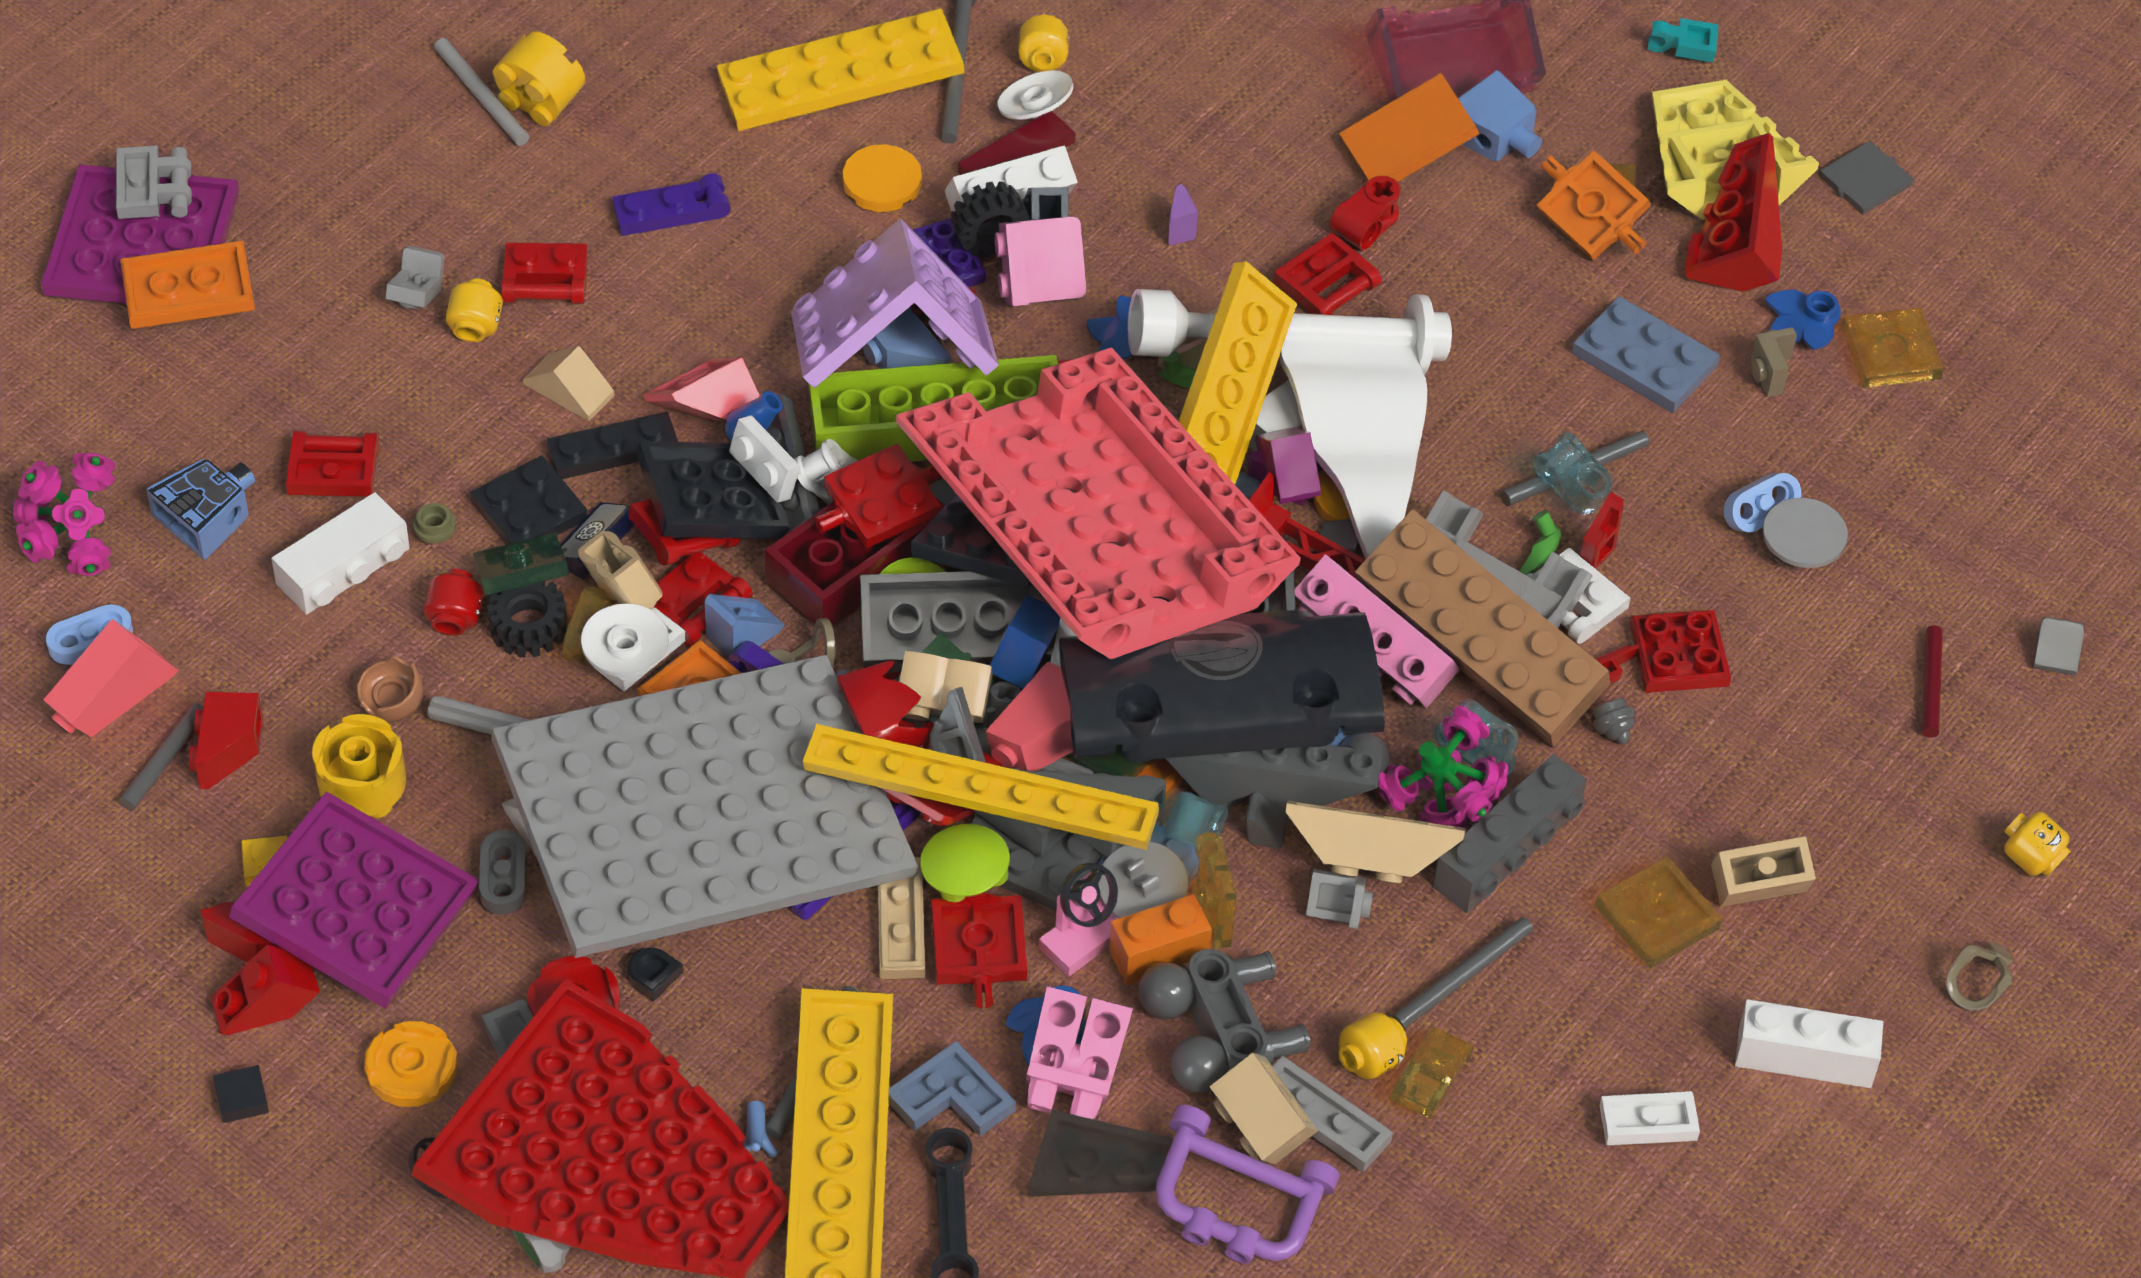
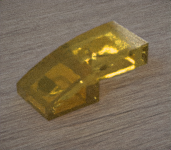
[1389,1027,1474,1119]

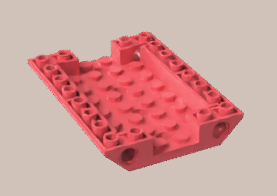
[896,348,1301,659]

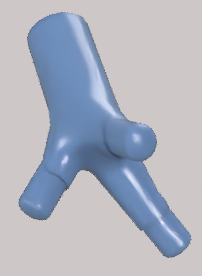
[744,1101,778,1158]

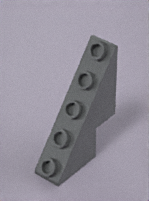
[1165,745,1382,818]
[972,768,1166,859]

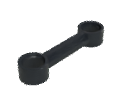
[926,1128,979,1278]

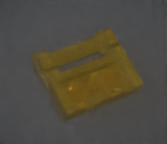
[1191,832,1236,949]

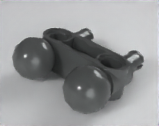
[1137,949,1310,1093]

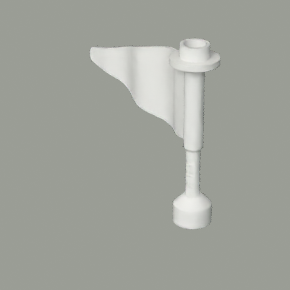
[1128,289,1452,559]

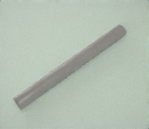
[434,38,529,146]

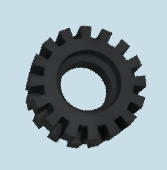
[951,181,1030,257]
[488,575,567,658]

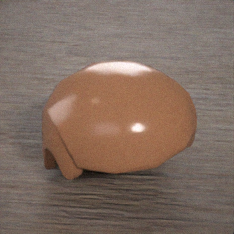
[356,656,423,722]

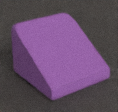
[1168,184,1198,245]

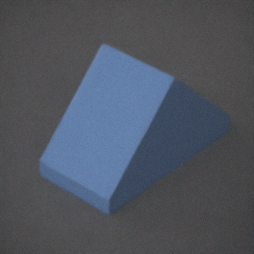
[704,594,785,658]

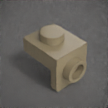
[1750,328,1797,397]

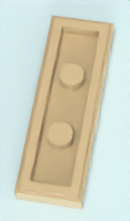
[878,857,925,979]

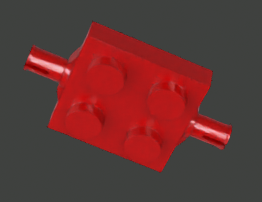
[814,443,943,548]
[932,892,1027,1009]

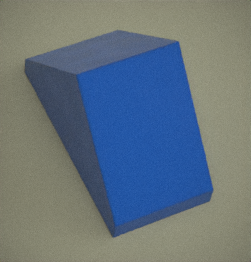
[990,594,1060,690]

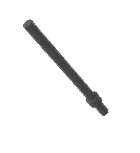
[941,0,976,143]

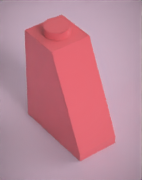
[43,619,179,737]
[986,662,1073,771]

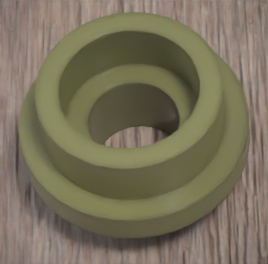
[413,503,456,543]

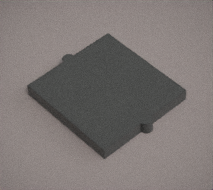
[1819,141,1915,215]

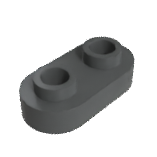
[479,830,526,914]

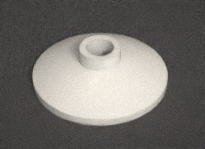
[998,71,1074,119]
[581,604,669,676]

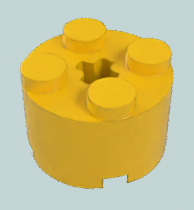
[493,31,586,127]
[312,714,406,818]

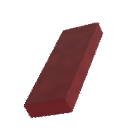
[958,111,1076,175]

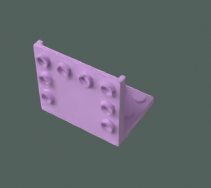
[791,218,999,388]

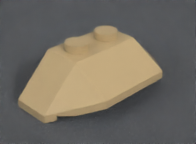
[1286,801,1465,883]

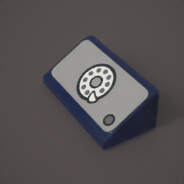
[549,502,634,580]

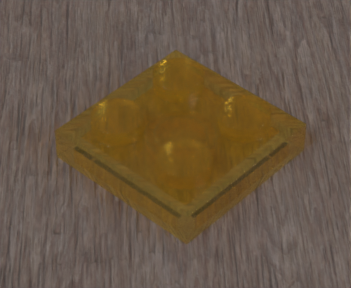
[1841,307,1944,388]
[1595,856,1723,969]

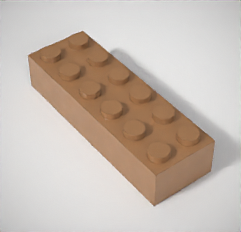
[1355,509,1610,747]

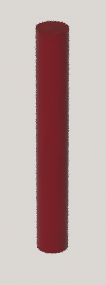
[1922,625,1943,738]

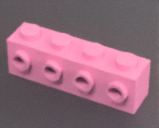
[1294,554,1460,708]

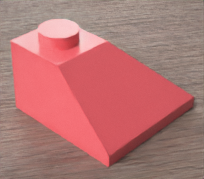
[642,357,759,421]

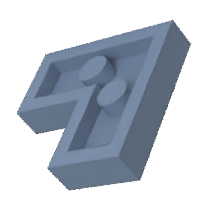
[888,1041,1016,1136]

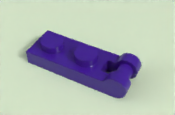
[612,173,731,236]

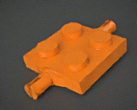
[1537,150,1651,261]

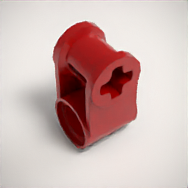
[1329,175,1401,251]

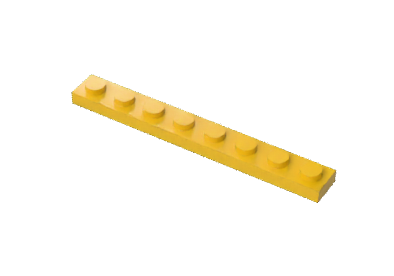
[803,724,1159,850]

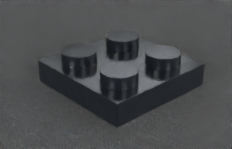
[470,455,588,557]

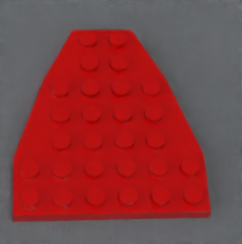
[411,979,789,1278]

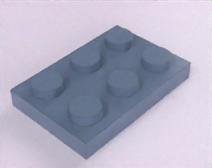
[1572,296,1720,414]

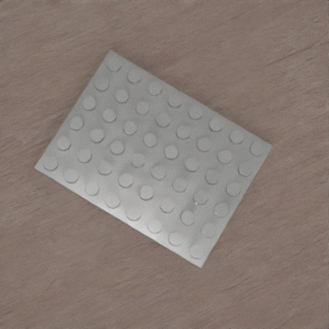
[491,655,918,958]

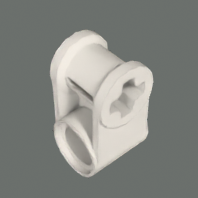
[794,439,857,504]

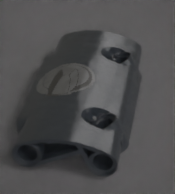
[1059,610,1385,762]

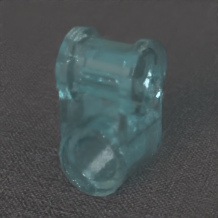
[1532,432,1613,514]
[1434,699,1519,776]
[1163,791,1228,847]

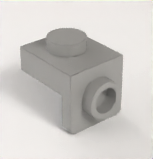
[386,245,444,309]
[1306,869,1373,929]

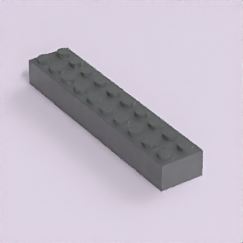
[860,571,1295,668]

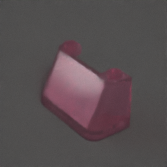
[1365,0,1547,102]

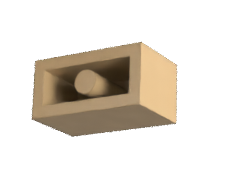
[1711,836,1816,907]
[1210,1053,1318,1164]

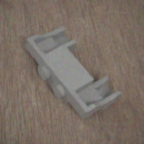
[1426,490,1593,628]

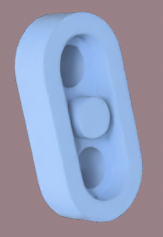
[1724,473,1801,532]
[46,604,133,665]

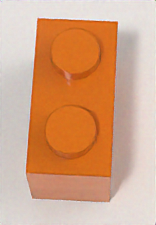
[1109,894,1212,986]

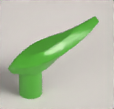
[1158,351,1196,388]
[1520,510,1561,575]

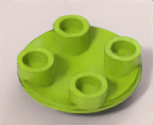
[920,824,1010,902]

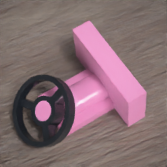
[1038,863,1118,977]

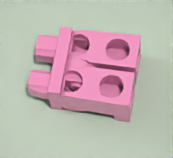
[1025,987,1133,1124]

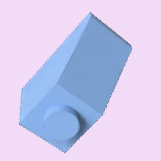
[863,307,951,369]

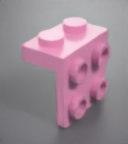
[995,217,1086,306]

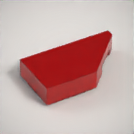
[1580,492,1624,569]

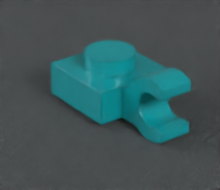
[1648,18,1719,62]

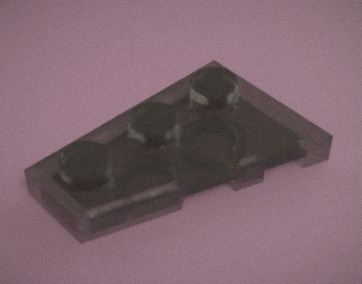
[1028,1110,1179,1197]

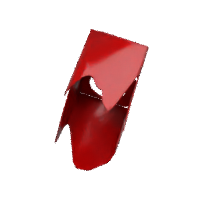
[837,660,932,747]

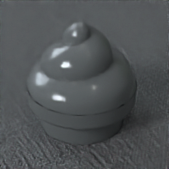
[1592,698,1636,745]

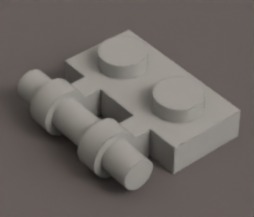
[116,146,192,219]

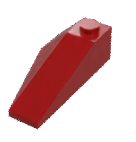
[1684,133,1782,292]

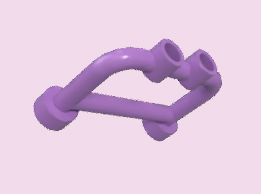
[1155,1105,1340,1264]

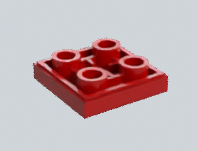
[1629,610,1731,693]

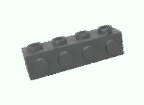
[1433,754,1587,913]

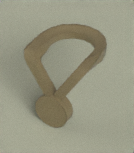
[769,618,835,667]
[1946,942,2014,1011]

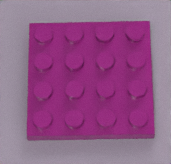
[41,164,240,303]
[229,791,479,1009]

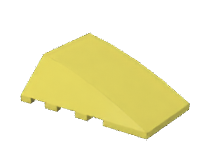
[1652,80,1819,220]

